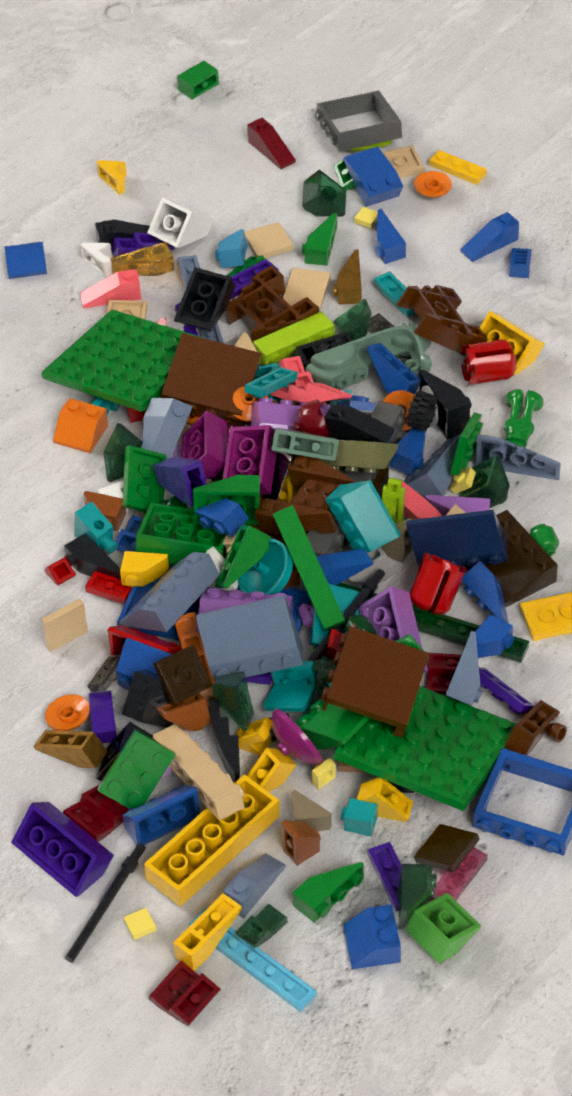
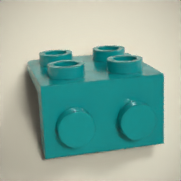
[263,661,320,712]

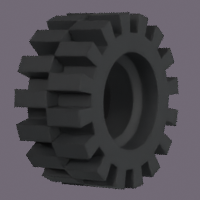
[407,390,438,432]

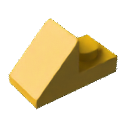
[96,160,127,195]
[235,717,273,756]

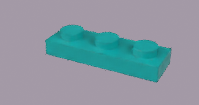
[374,271,415,318]
[245,367,298,398]

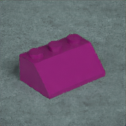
[182,411,228,478]
[223,425,277,495]

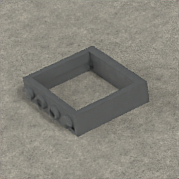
[315,90,402,151]

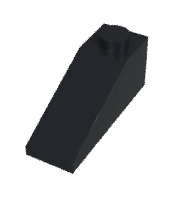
[95,219,150,247]
[289,331,352,372]
[324,404,394,443]
[64,533,121,579]

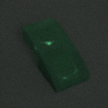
[235,904,288,948]

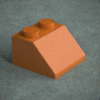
[53,398,108,454]

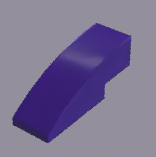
[111,232,175,262]
[89,690,117,744]

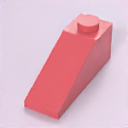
[80,269,141,308]

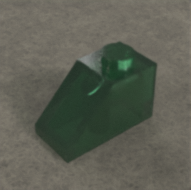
[332,299,372,341]

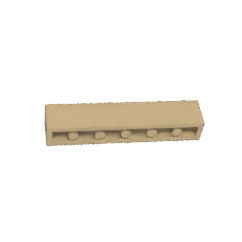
[152,724,244,820]

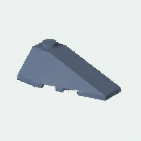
[142,398,193,459]
[403,433,462,498]
[476,434,561,480]

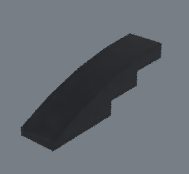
[210,699,240,783]

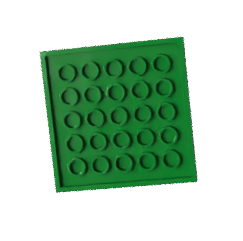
[41,309,209,412]
[334,686,516,811]

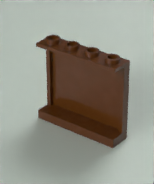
[161,333,261,425]
[321,626,430,738]

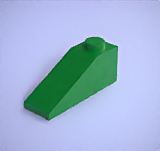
[301,213,338,266]
[215,526,271,589]

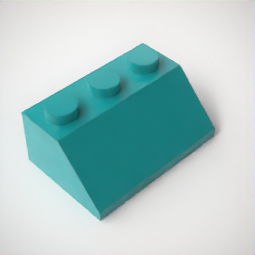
[325,480,401,552]

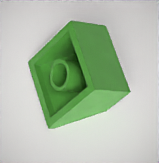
[405,893,481,964]

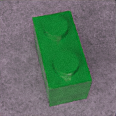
[177,61,219,100]

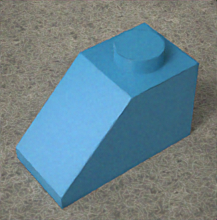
[215,229,248,268]

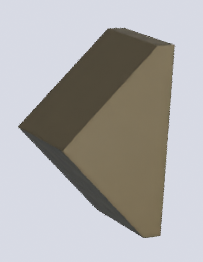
[291,789,332,831]

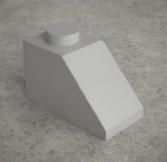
[349,547,396,584]

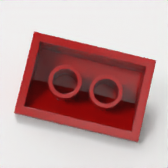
[107,625,182,661]

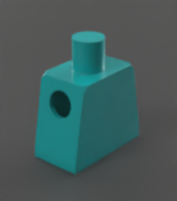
[74,501,118,554]

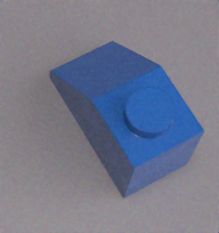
[466,614,514,658]

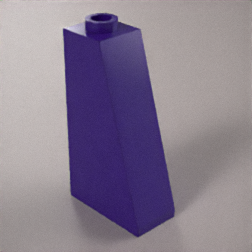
[153,457,207,508]

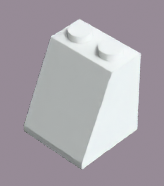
[147,197,214,248]

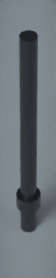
[307,569,385,665]
[65,843,146,963]

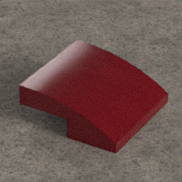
[427,653,462,696]
[63,785,130,842]
[148,960,221,1026]

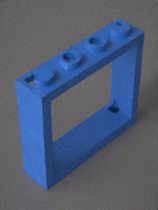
[473,748,572,856]

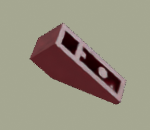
[247,117,296,169]

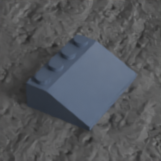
[119,552,220,632]
[196,595,303,684]

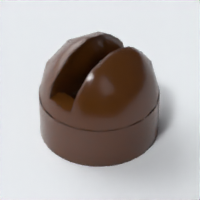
[547,722,567,743]

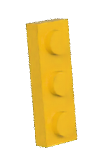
[429,150,487,185]

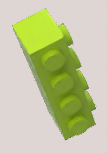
[253,312,335,366]

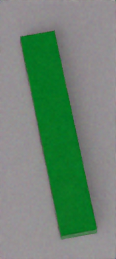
[273,505,346,631]

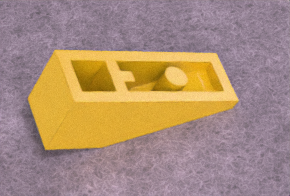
[173,893,242,971]

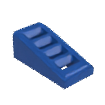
[509,248,532,278]

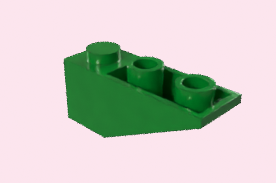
[292,862,364,923]

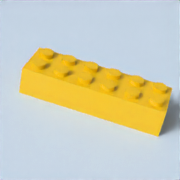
[144,774,280,907]

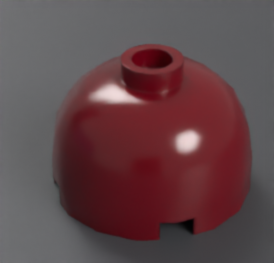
[294,399,329,437]

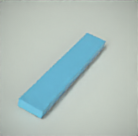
[189,908,317,1012]

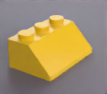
[480,310,545,375]

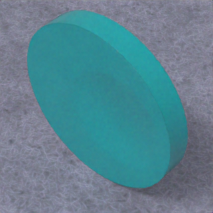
[238,539,293,595]

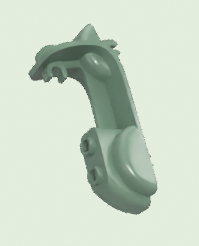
[306,320,432,390]

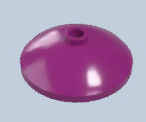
[272,709,323,765]

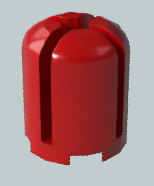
[460,339,516,385]
[409,552,466,615]

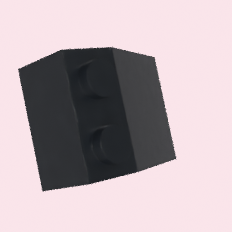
[174,267,235,332]
[419,370,472,440]

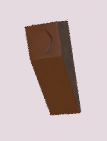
[505,700,560,756]

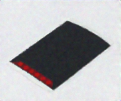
[262,451,291,500]

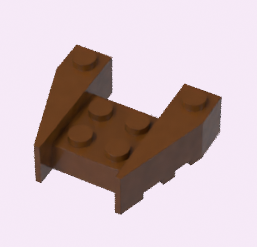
[226,265,319,343]
[396,285,488,356]
[255,455,354,535]

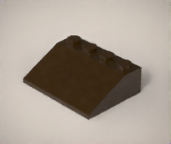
[464,510,558,607]

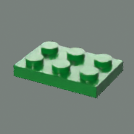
[451,412,483,476]
[123,445,166,513]
[97,729,176,809]

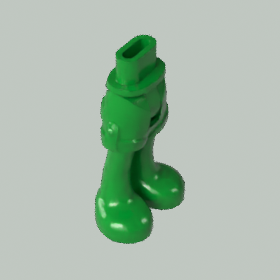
[504,389,544,447]

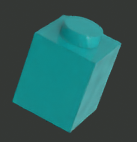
[340,798,378,837]

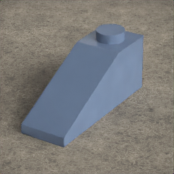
[446,631,483,706]
[223,854,286,918]

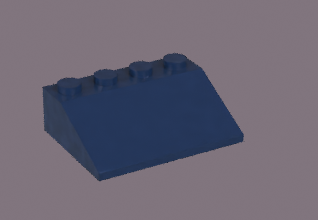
[406,510,508,567]

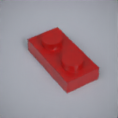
[85,571,132,604]

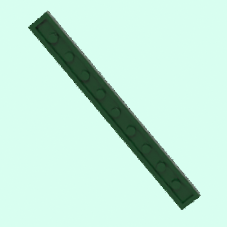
[336,583,529,663]

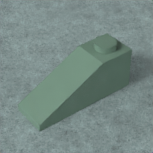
[272,428,339,461]

